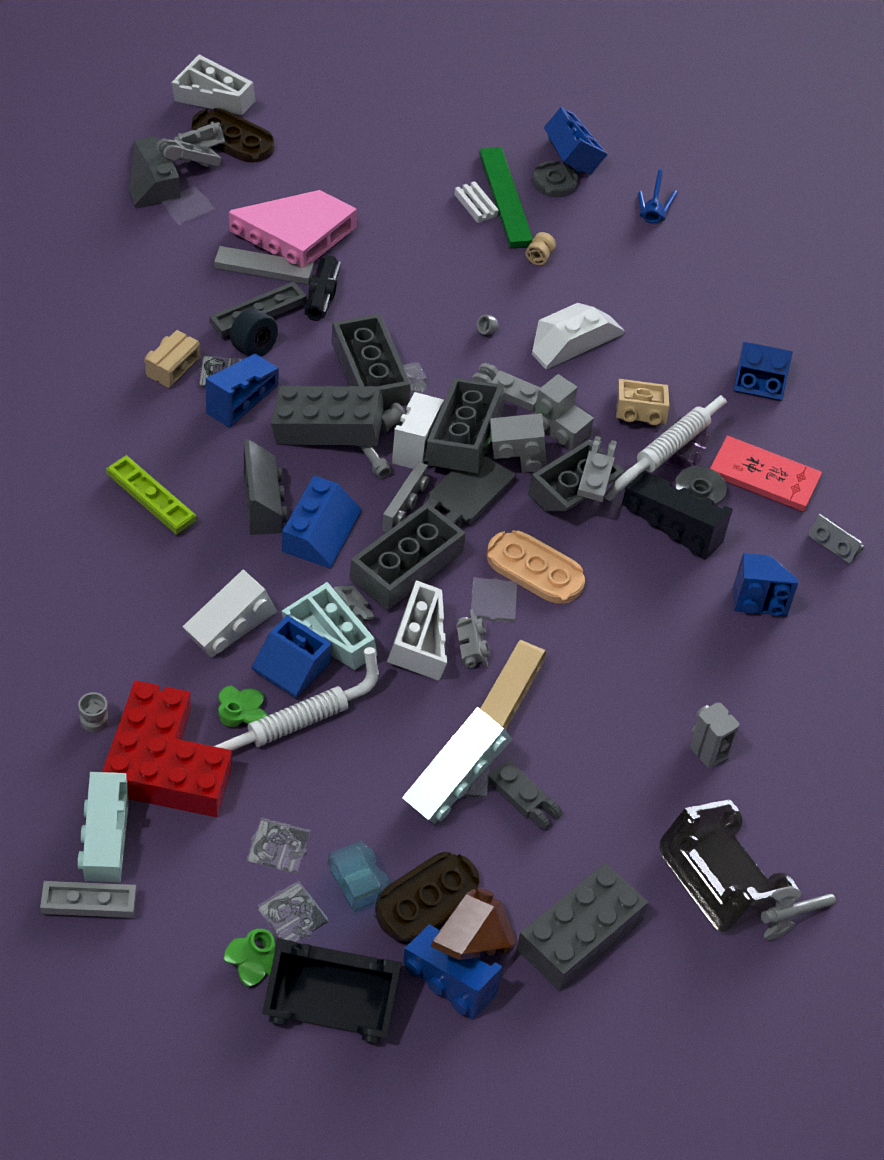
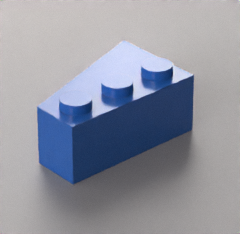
[544,107,608,175]
[205,354,279,428]
[403,924,503,1020]

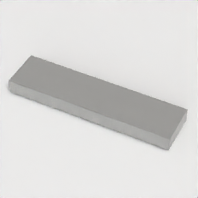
[214,246,314,285]

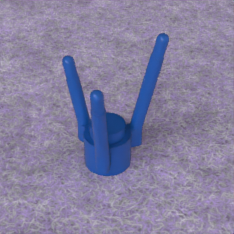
[638,169,678,224]

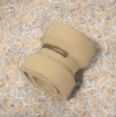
[525,232,556,265]

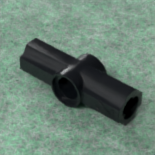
[304,255,341,321]

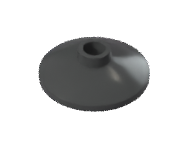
[675,466,727,505]

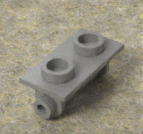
[174,122,225,148]
[808,514,864,564]
[456,609,490,668]

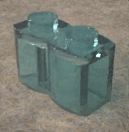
[327,840,390,912]

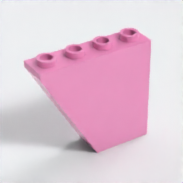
[229,190,357,268]

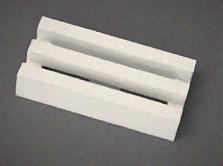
[454,181,498,223]

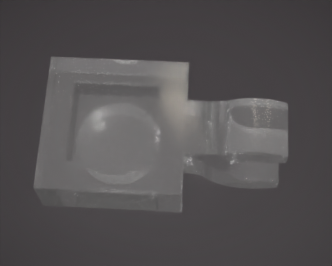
[403,362,427,395]

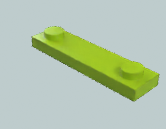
[106,455,197,535]

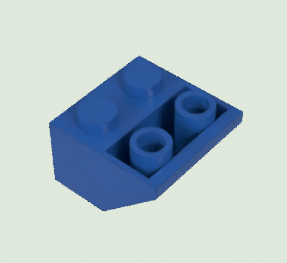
[733,342,793,400]
[733,553,798,616]
[252,615,332,698]

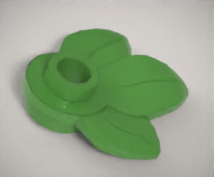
[218,685,269,727]
[223,929,275,987]

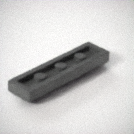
[209,281,307,338]

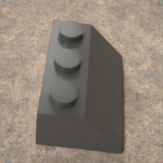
[244,439,287,535]
[528,439,625,511]

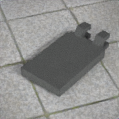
[423,456,516,527]

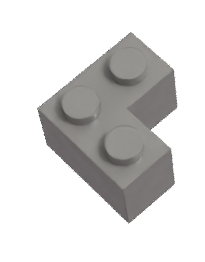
[535,374,594,450]
[490,413,547,473]

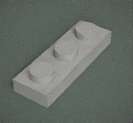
[382,461,429,533]
[40,881,136,918]

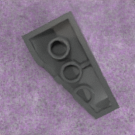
[129,136,181,208]

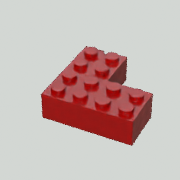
[102,680,232,818]

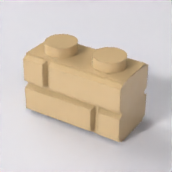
[144,330,200,388]

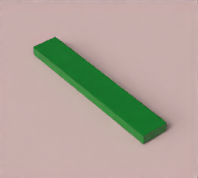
[479,147,533,248]

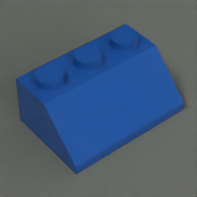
[282,476,362,569]

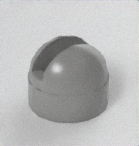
[477,315,498,335]

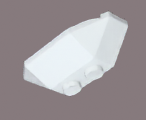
[532,303,624,370]

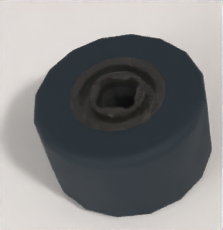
[230,309,278,357]

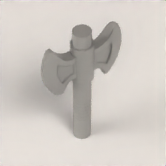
[761,887,836,940]

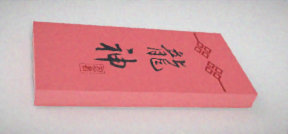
[710,435,822,512]

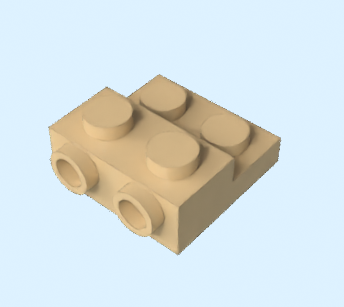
[616,379,669,425]

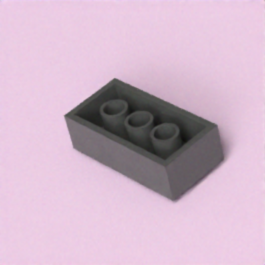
[331,313,411,410]
[427,377,504,473]
[271,386,384,445]
[350,503,466,611]
[516,863,648,991]

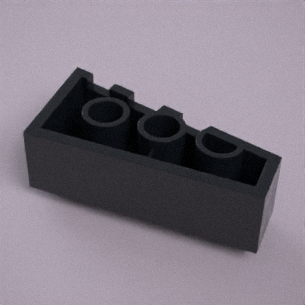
[622,471,733,560]

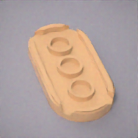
[487,530,585,603]

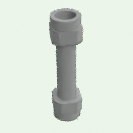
[355,445,392,479]

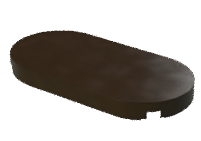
[192,108,275,163]
[375,852,480,942]

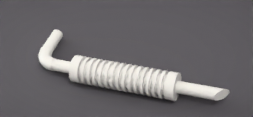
[604,395,727,501]
[214,647,379,751]

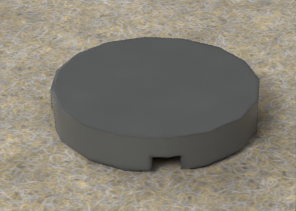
[532,161,578,197]

